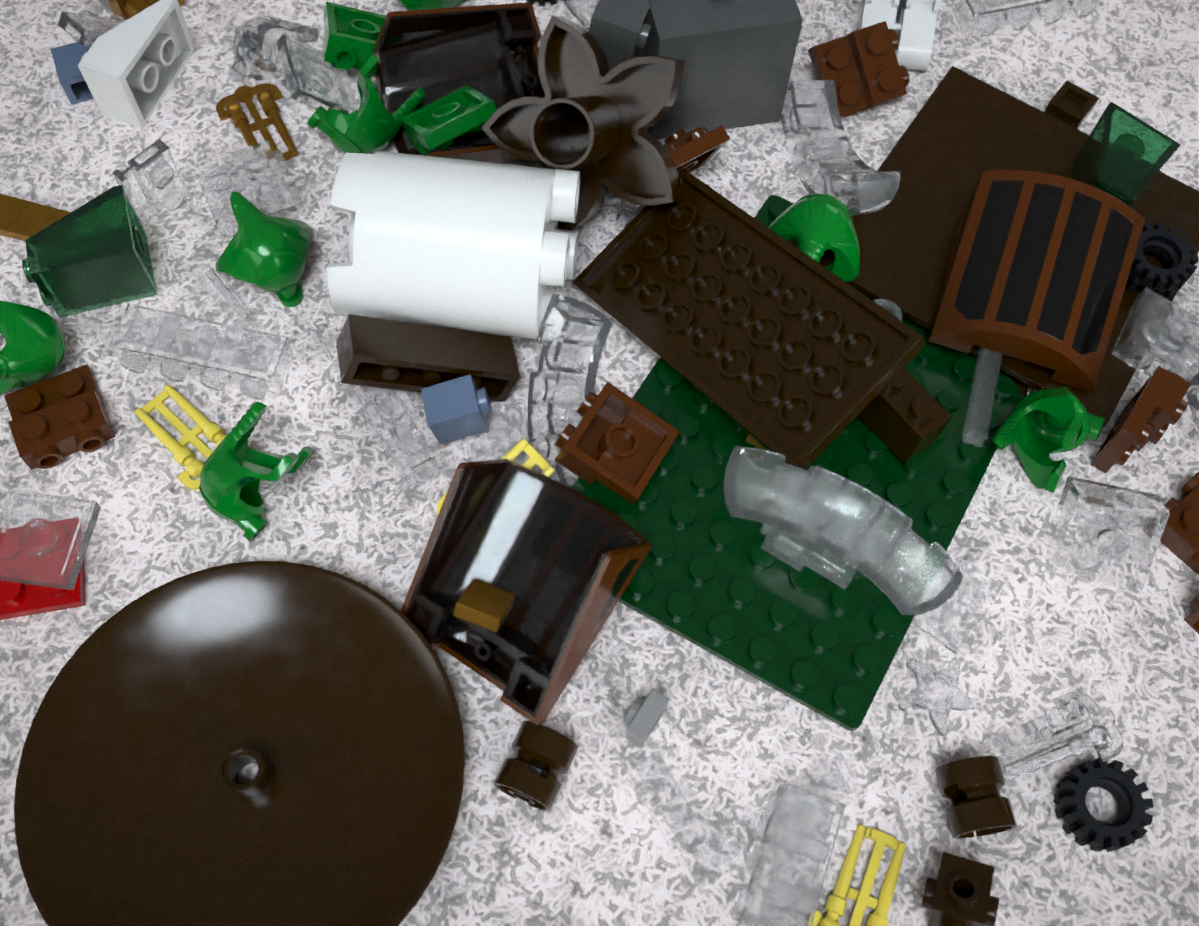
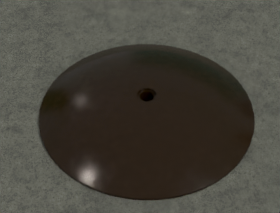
[14,561,465,926]

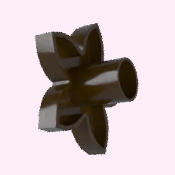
[481,16,685,230]

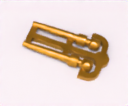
[216,83,299,169]

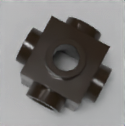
[921,852,999,926]

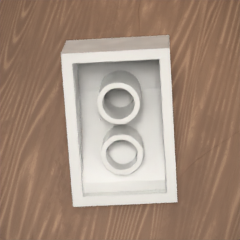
[77,0,195,129]

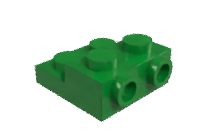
[322,2,403,78]
[400,85,497,155]

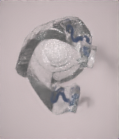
[226,15,319,99]

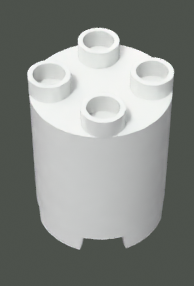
[326,151,580,342]

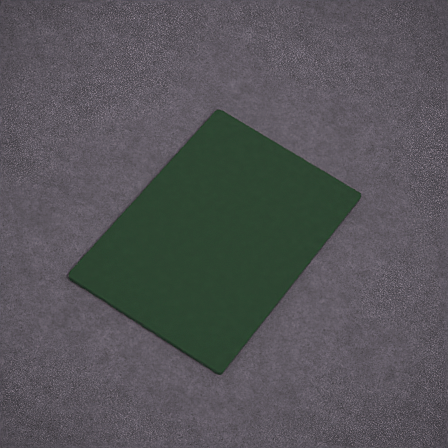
[534,195,1025,731]

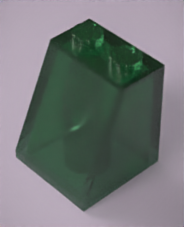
[1065,101,1181,248]
[22,185,158,318]

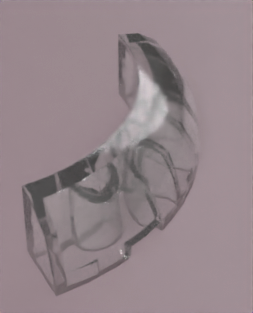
[781,80,901,216]
[528,294,614,519]
[723,446,964,615]

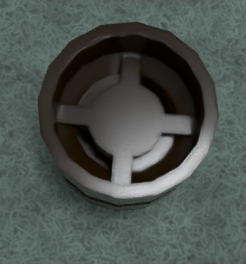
[494,721,578,812]
[935,756,1017,839]

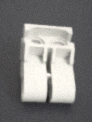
[858,0,942,72]

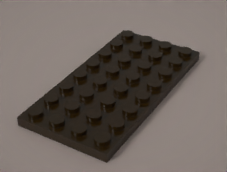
[572,168,926,476]

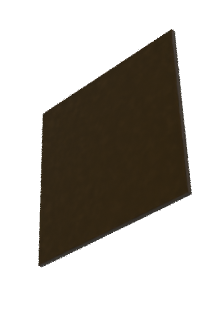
[819,66,1199,427]

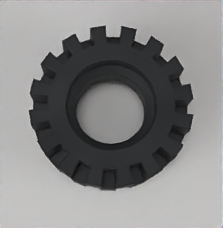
[1118,223,1198,300]
[1054,758,1154,852]

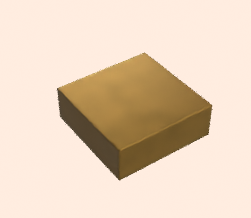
[453,578,516,633]

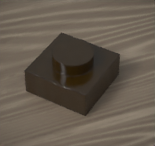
[1044,80,1099,129]

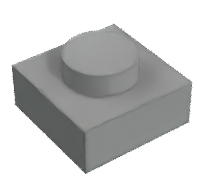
[623,689,669,748]

